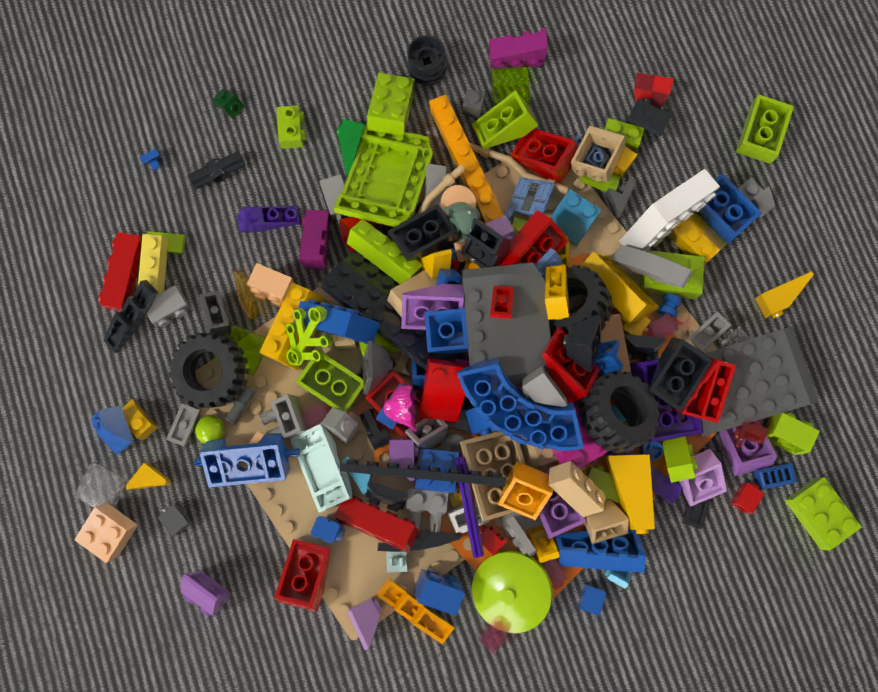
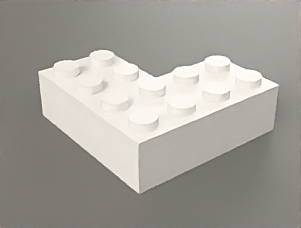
[619,169,720,252]

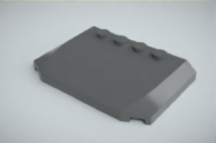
[463,263,551,387]

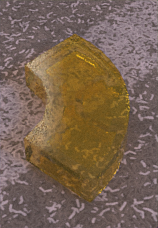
[234,270,257,320]

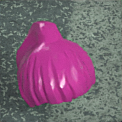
[384,384,418,432]

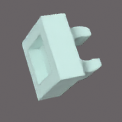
[386,552,407,573]

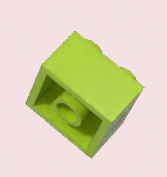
[764,412,820,455]

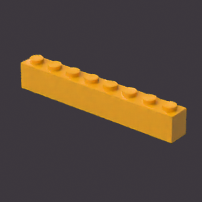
[429,94,504,223]

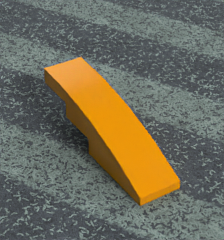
[376,578,454,644]

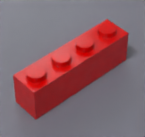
[98,232,142,311]
[334,495,419,553]

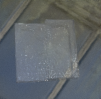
[75,461,127,508]

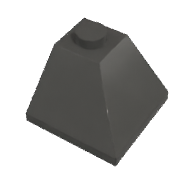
[363,341,393,395]

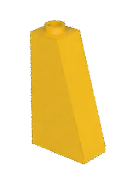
[605,455,655,534]

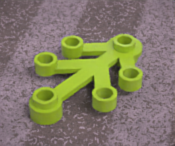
[286,306,333,366]

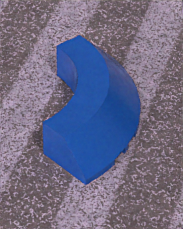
[457,357,584,451]

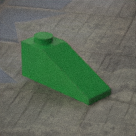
[336,119,365,178]

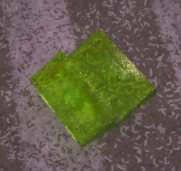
[491,67,531,107]
[218,325,266,376]

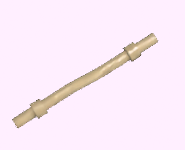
[469,142,569,194]
[392,164,465,242]

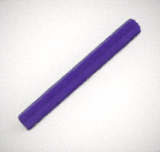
[455,456,484,558]

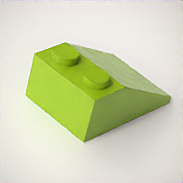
[472,90,539,149]

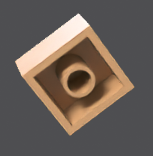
[247,263,295,307]
[75,503,138,563]

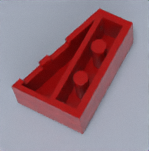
[672,357,736,423]

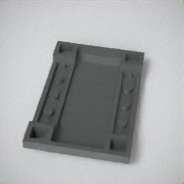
[701,327,819,437]

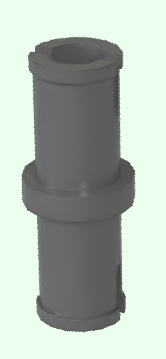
[225,386,256,425]

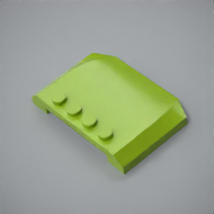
[334,123,433,227]

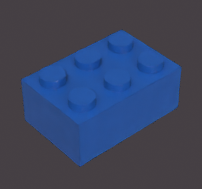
[696,173,762,244]

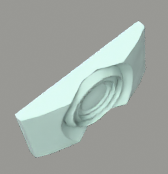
[290,424,352,513]

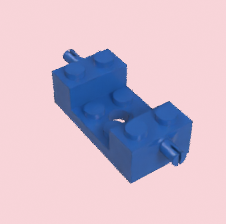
[195,434,300,487]

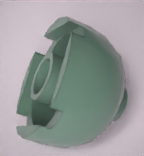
[444,202,481,242]

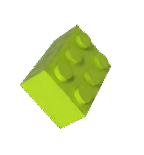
[367,72,414,136]
[736,94,794,164]
[640,250,705,300]
[295,355,363,415]
[784,477,862,551]

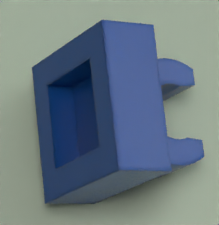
[139,149,162,170]

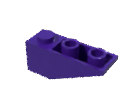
[237,206,300,233]

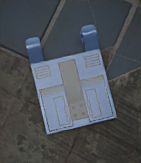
[503,177,555,225]

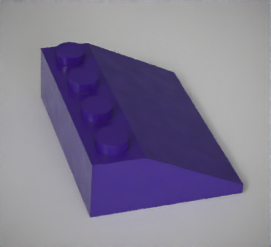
[630,359,703,442]

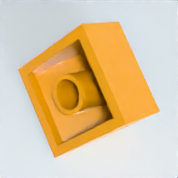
[498,461,553,520]

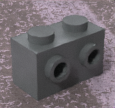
[198,290,231,335]

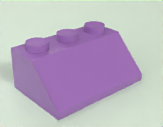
[539,469,586,539]

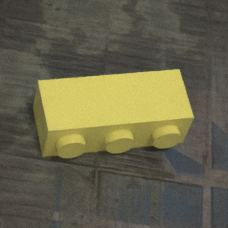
[138,234,169,295]

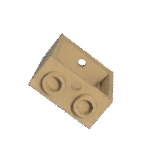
[571,126,626,183]

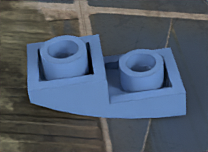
[573,135,609,168]

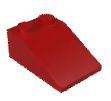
[510,129,578,183]
[542,327,600,403]
[418,357,469,422]
[274,539,331,612]

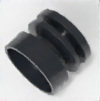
[407,35,447,86]

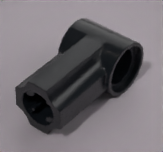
[359,408,392,450]

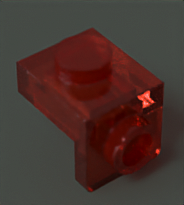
[733,422,768,447]

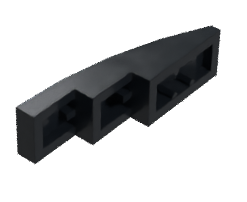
[103,280,158,353]
[377,530,460,552]

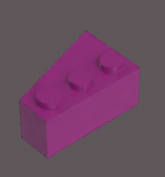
[489,27,548,69]
[299,210,331,270]

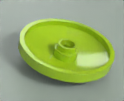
[472,550,553,633]

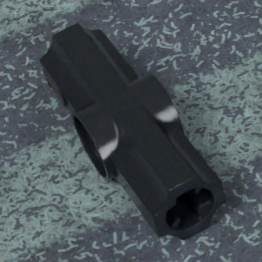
[188,151,246,190]

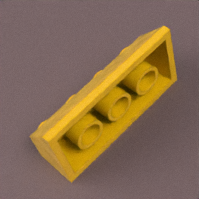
[668,211,727,265]
[580,251,659,323]
[259,283,330,371]

